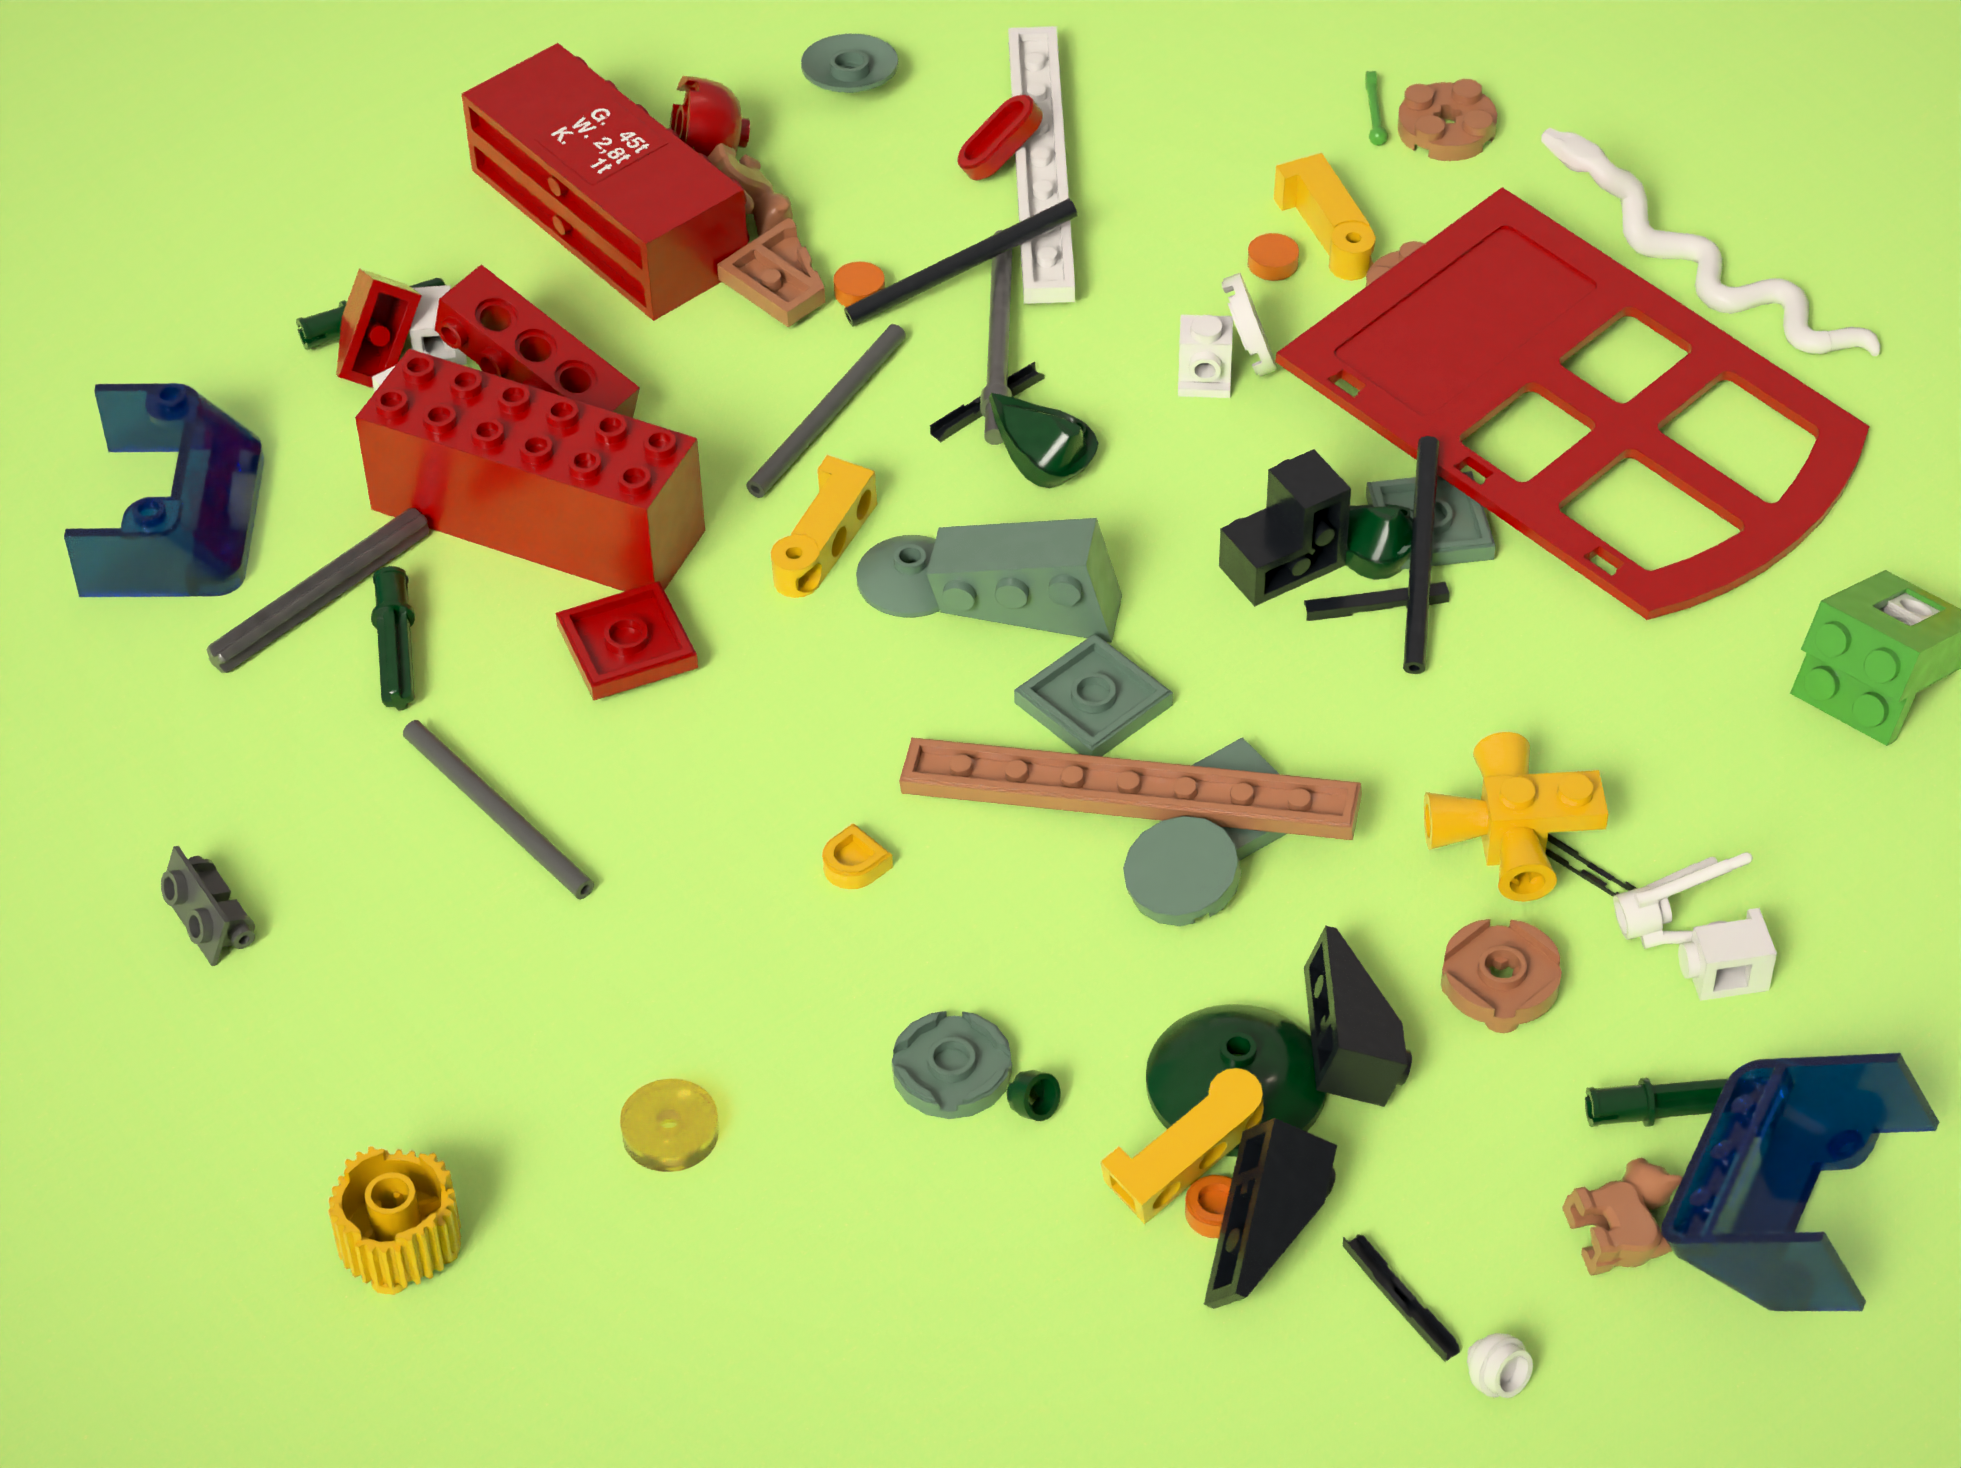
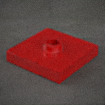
[556,581,698,701]

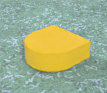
[822,823,893,889]

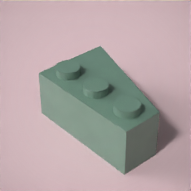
[926,518,1122,643]

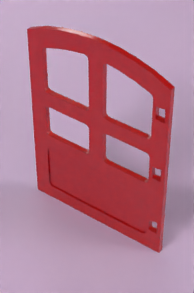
[1275,187,1870,620]

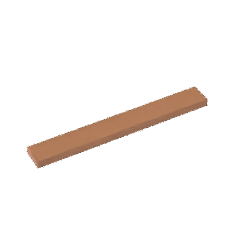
[899,737,1362,840]

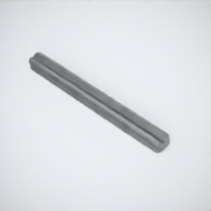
[206,508,430,673]

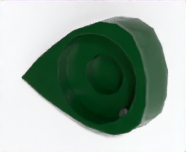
[989,393,1099,488]
[1346,504,1413,580]

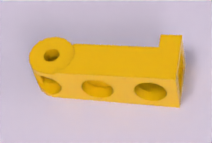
[1273,153,1376,281]
[770,455,877,598]
[1100,1068,1264,1224]

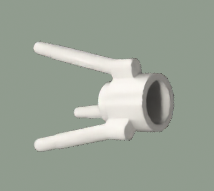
[1613,852,1753,949]

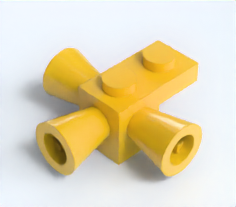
[1423,732,1609,902]

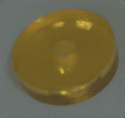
[620,1079,719,1172]

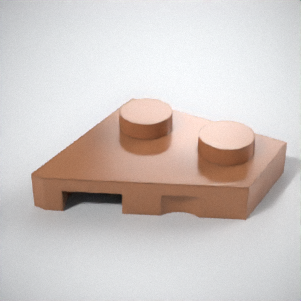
[717,217,826,328]

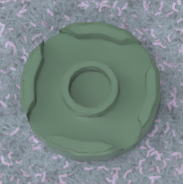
[1123,816,1241,926]
[891,1011,1012,1119]

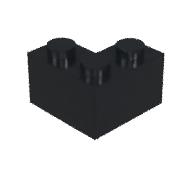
[1219,449,1351,607]

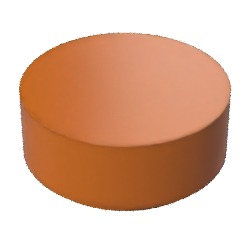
[1248,233,1299,281]
[834,261,885,307]
[1185,1175,1232,1238]

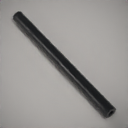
[844,198,1078,327]
[1403,436,1439,674]

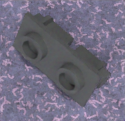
[161,846,255,966]

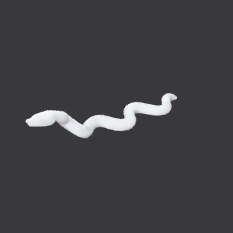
[1541,128,1880,357]

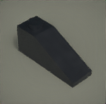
[1304,925,1412,1107]
[1203,1118,1337,1309]

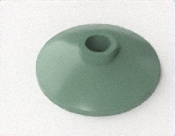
[801,33,898,93]
[856,535,940,618]

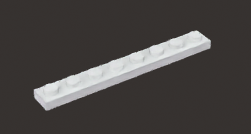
[1008,26,1075,304]

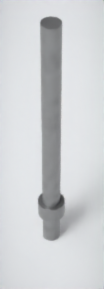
[980,230,1012,445]

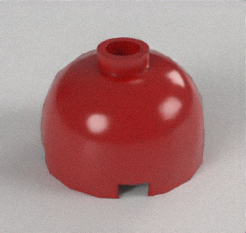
[669,76,750,157]

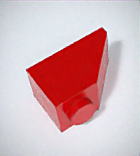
[336,268,422,388]

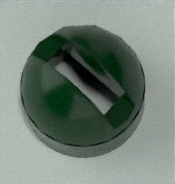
[1006,1070,1061,1121]

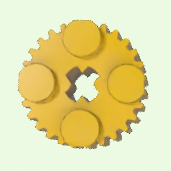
[328,1146,461,1295]

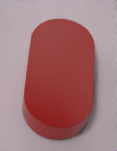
[957,95,1043,180]

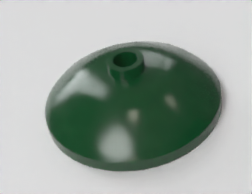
[1146,1004,1327,1157]

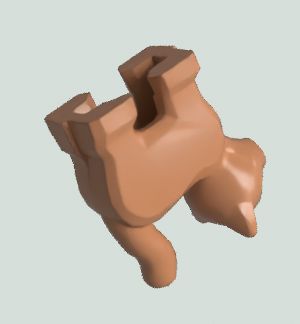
[707,143,793,236]
[1562,1158,1699,1276]

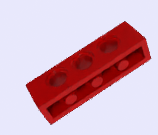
[434,264,640,418]

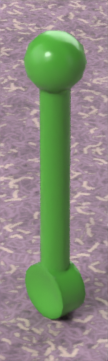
[1365,71,1388,146]

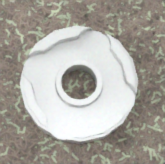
[1221,272,1277,376]

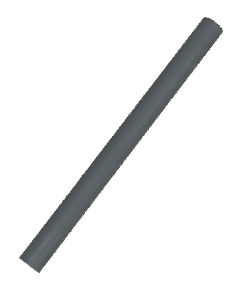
[746,324,906,498]
[403,720,594,899]

